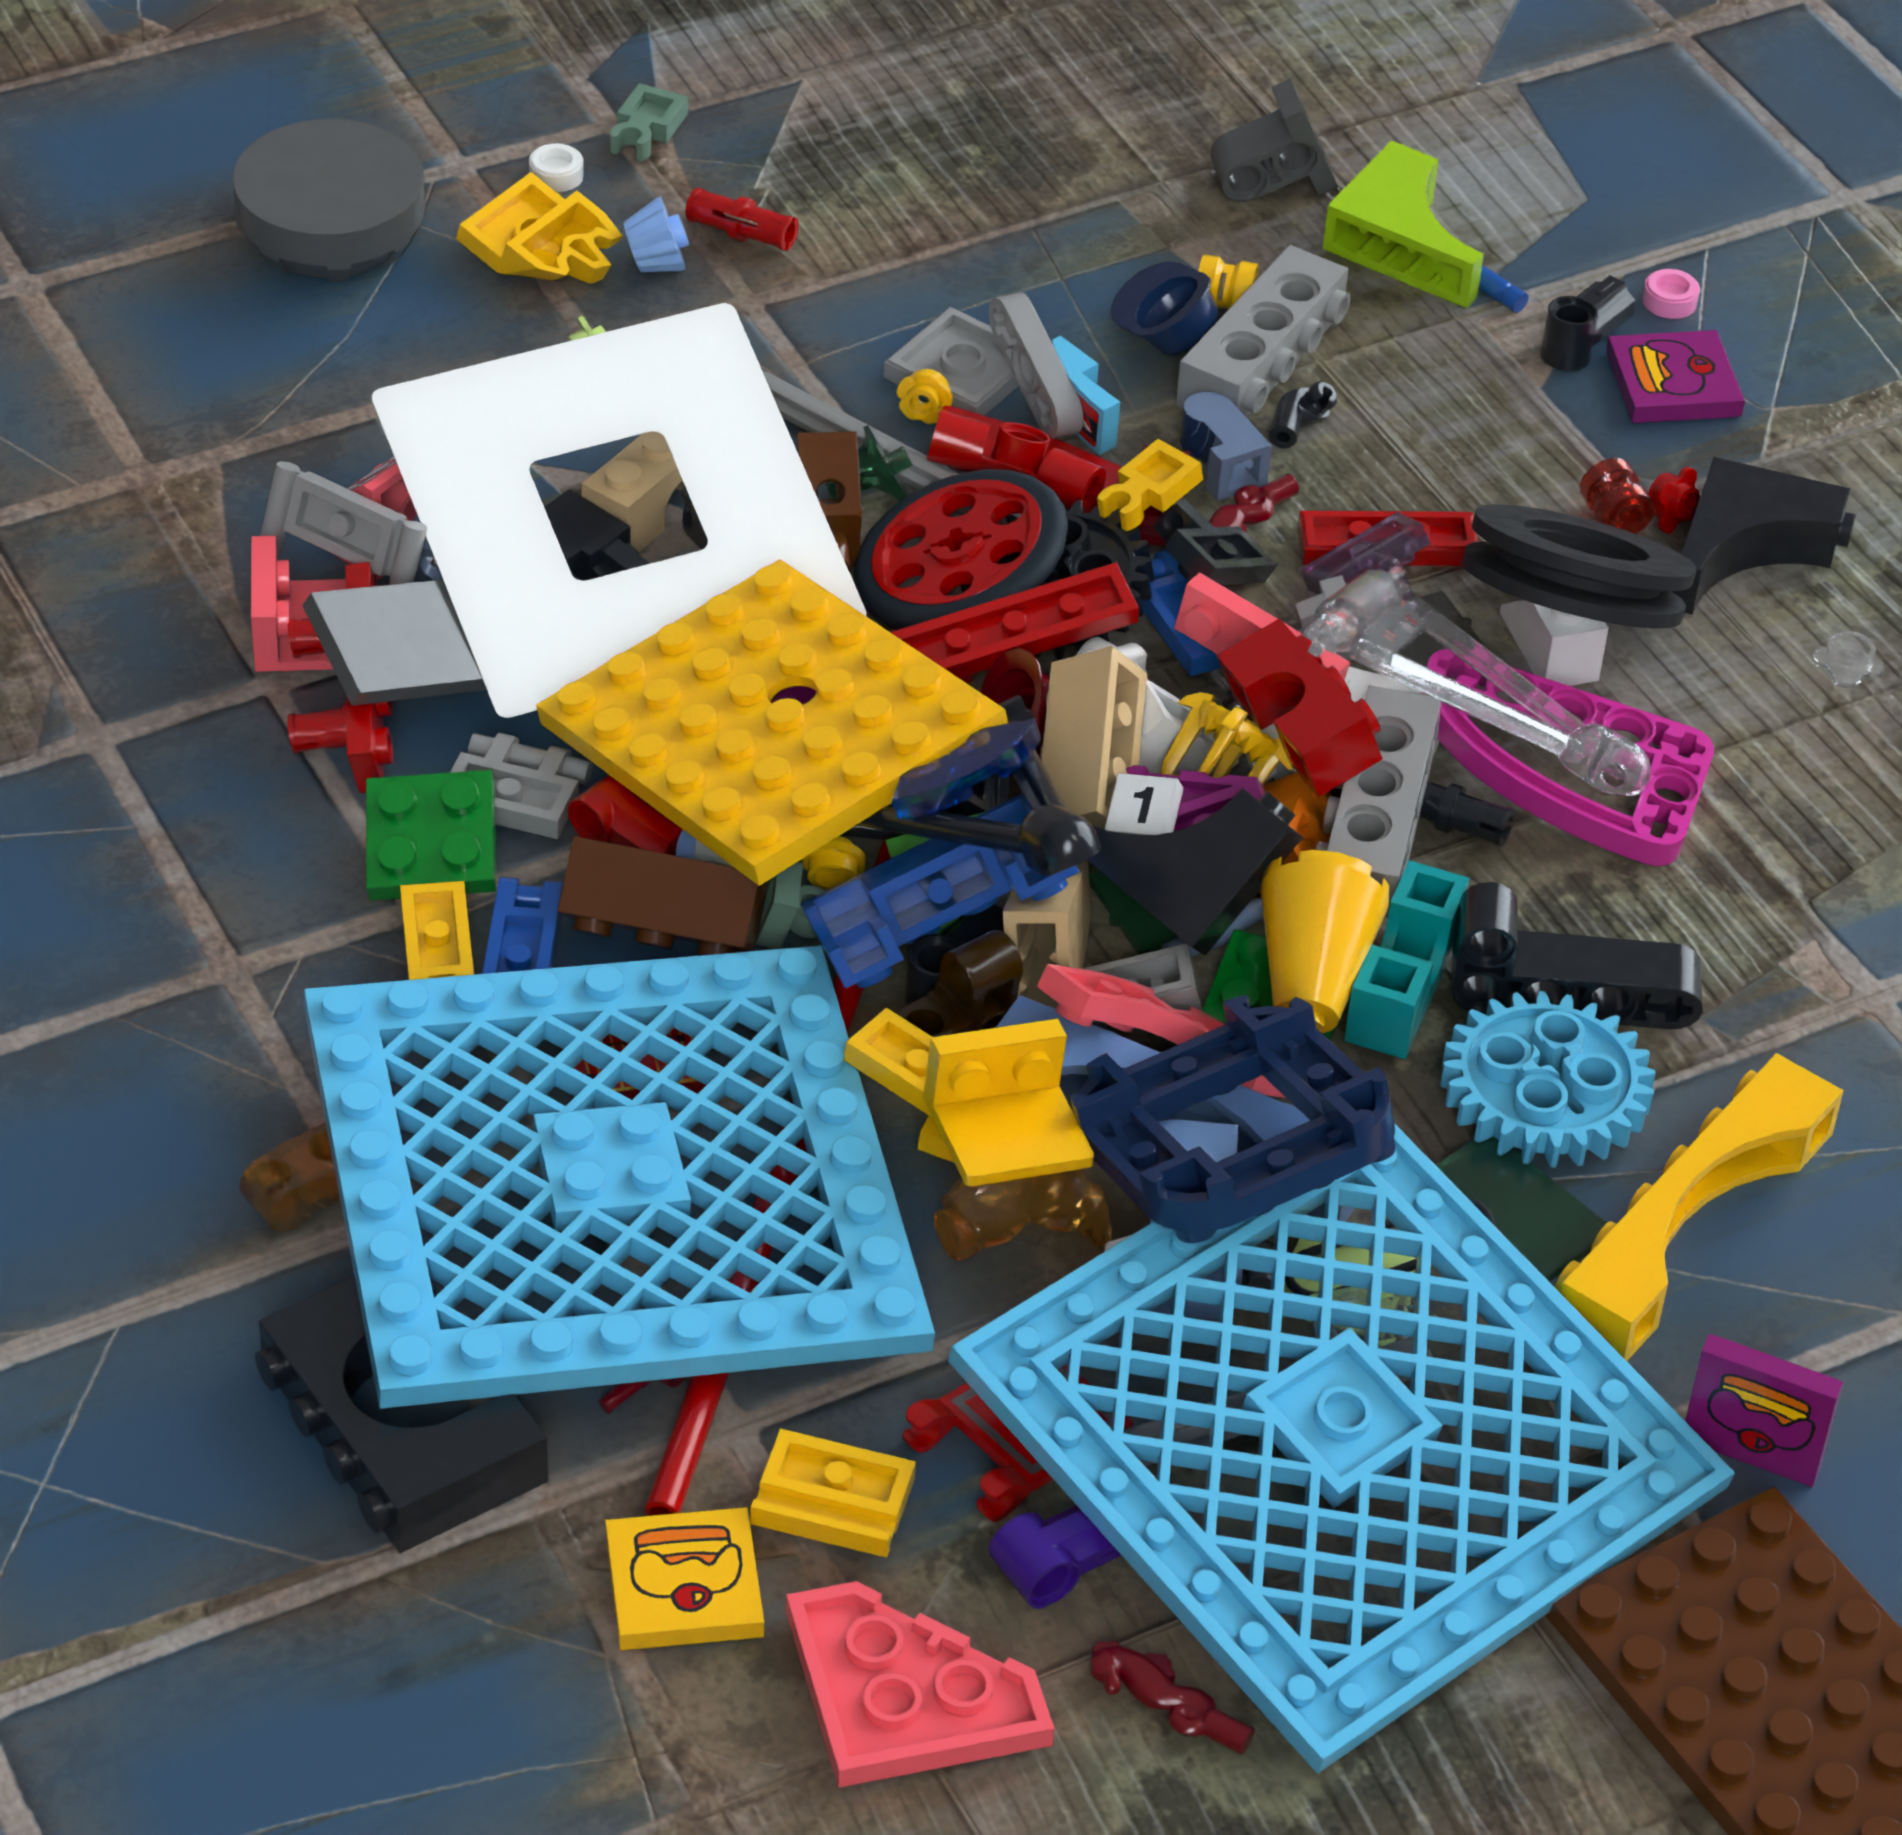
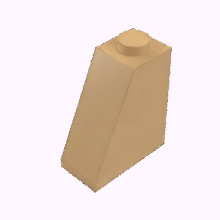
[1003,860,1091,1008]

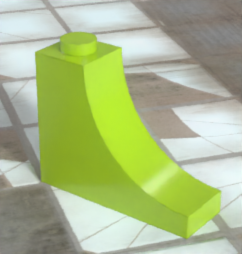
[1322,140,1484,309]

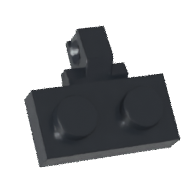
[1154,499,1278,585]

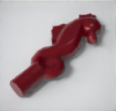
[1209,474,1299,534]
[1090,1641,1255,1755]

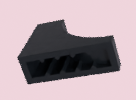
[1673,457,1856,615]
[1087,788,1303,956]

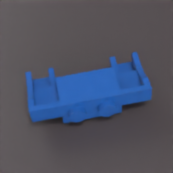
[800,793,1079,989]

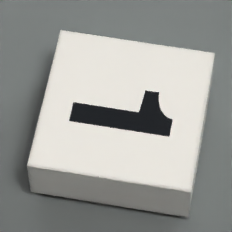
[1105,773,1184,836]

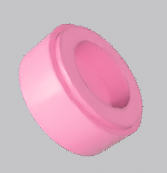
[1642,269,1700,319]

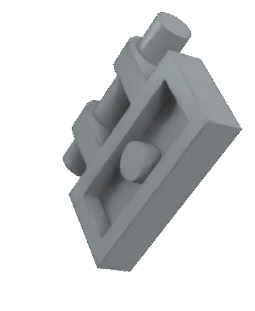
[450,733,593,839]

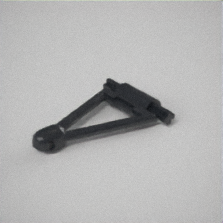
[856,695,1102,876]

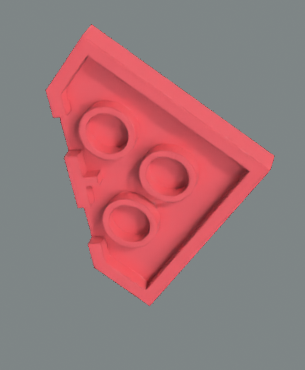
[786,1581,1055,1788]

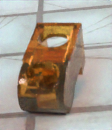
[239,1122,340,1232]

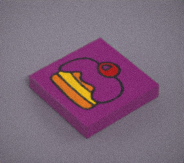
[1606,330,1745,423]
[1685,1333,1844,1487]

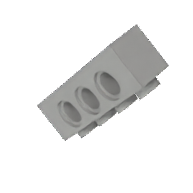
[1176,245,1351,418]
[1316,685,1442,918]

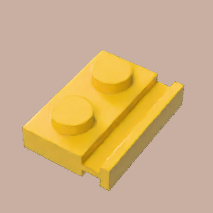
[750,1429,916,1558]

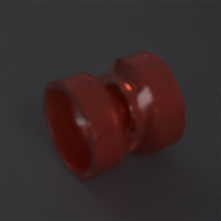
[1580,458,1655,534]

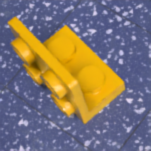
[923,1019,1094,1187]

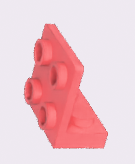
[251,535,346,672]

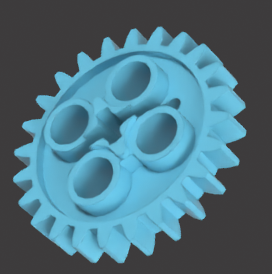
[1440,991,1655,1168]

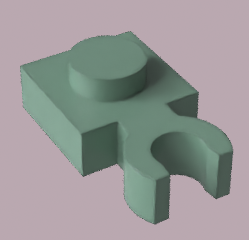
[610,83,688,162]

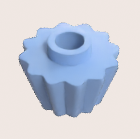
[623,196,689,272]

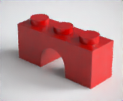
[1217,618,1383,797]

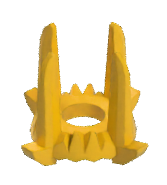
[1160,692,1293,786]

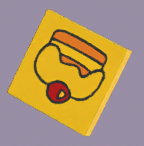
[605,1507,765,1651]

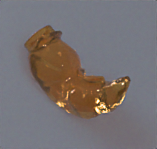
[934,1169,1112,1261]

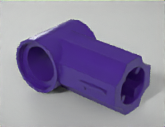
[989,1505,1122,1609]

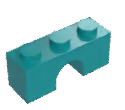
[1344,860,1470,1060]

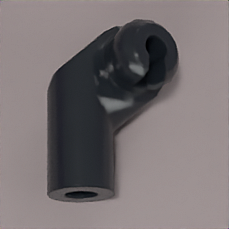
[1269,381,1337,449]

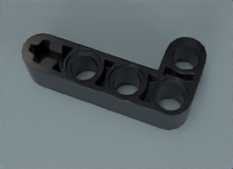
[1452,882,1703,1029]

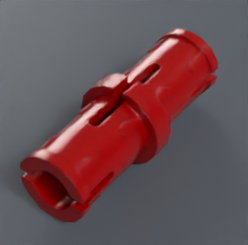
[685,187,799,251]

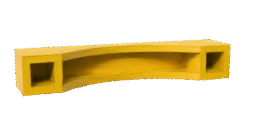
[1555,1053,1844,1361]

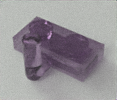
[1299,512,1431,626]

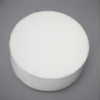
[529,143,583,193]

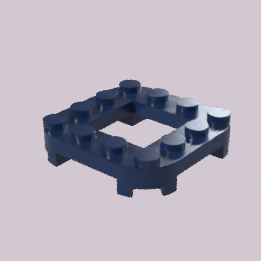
[1070,995,1396,1243]

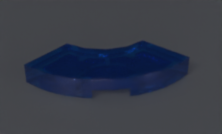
[892,718,1041,820]

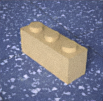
[1040,646,1147,830]

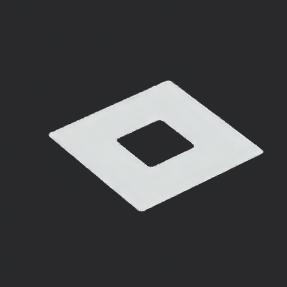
[372,303,866,718]

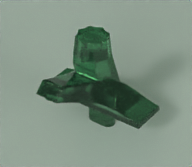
[826,425,913,501]

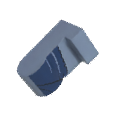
[1180,391,1272,501]

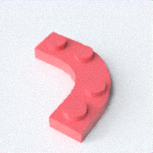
[1037,964,1286,1098]

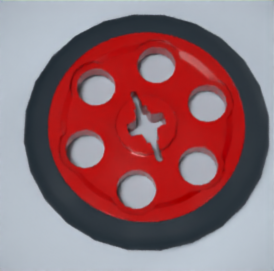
[853,469,1068,629]

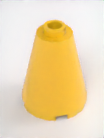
[1261,850,1389,1034]

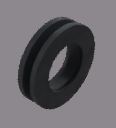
[1461,504,1697,628]

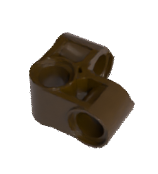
[898,930,1023,1037]

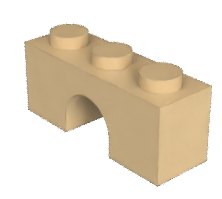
[581,431,684,552]

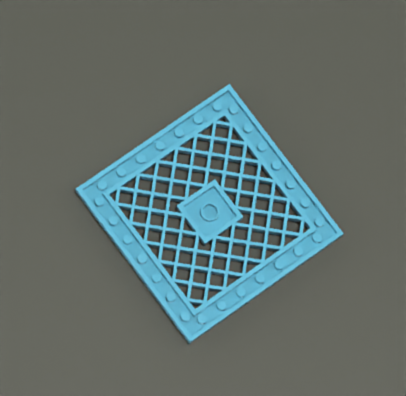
[304,945,935,1409]
[948,1123,1735,1774]

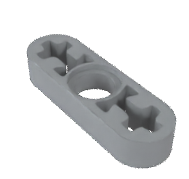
[989,292,1083,439]

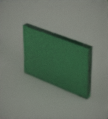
[1436,1137,1607,1282]

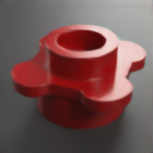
[1647,467,1700,534]

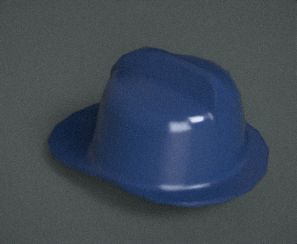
[1111,261,1218,355]

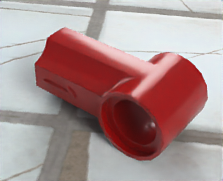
[567,775,683,856]

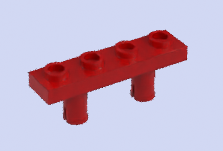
[287,562,394,793]

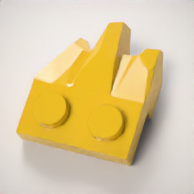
[456,172,623,284]

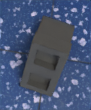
[1210,78,1338,202]

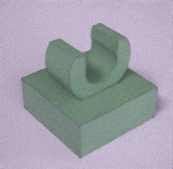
[756,862,825,949]

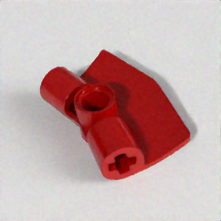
[926,405,1122,514]

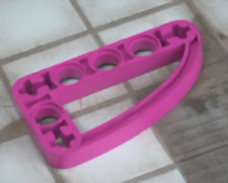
[1420,648,1714,866]

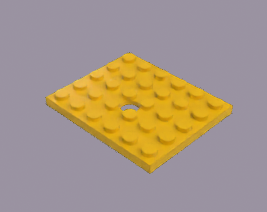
[536,559,1009,886]

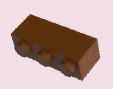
[557,836,770,956]

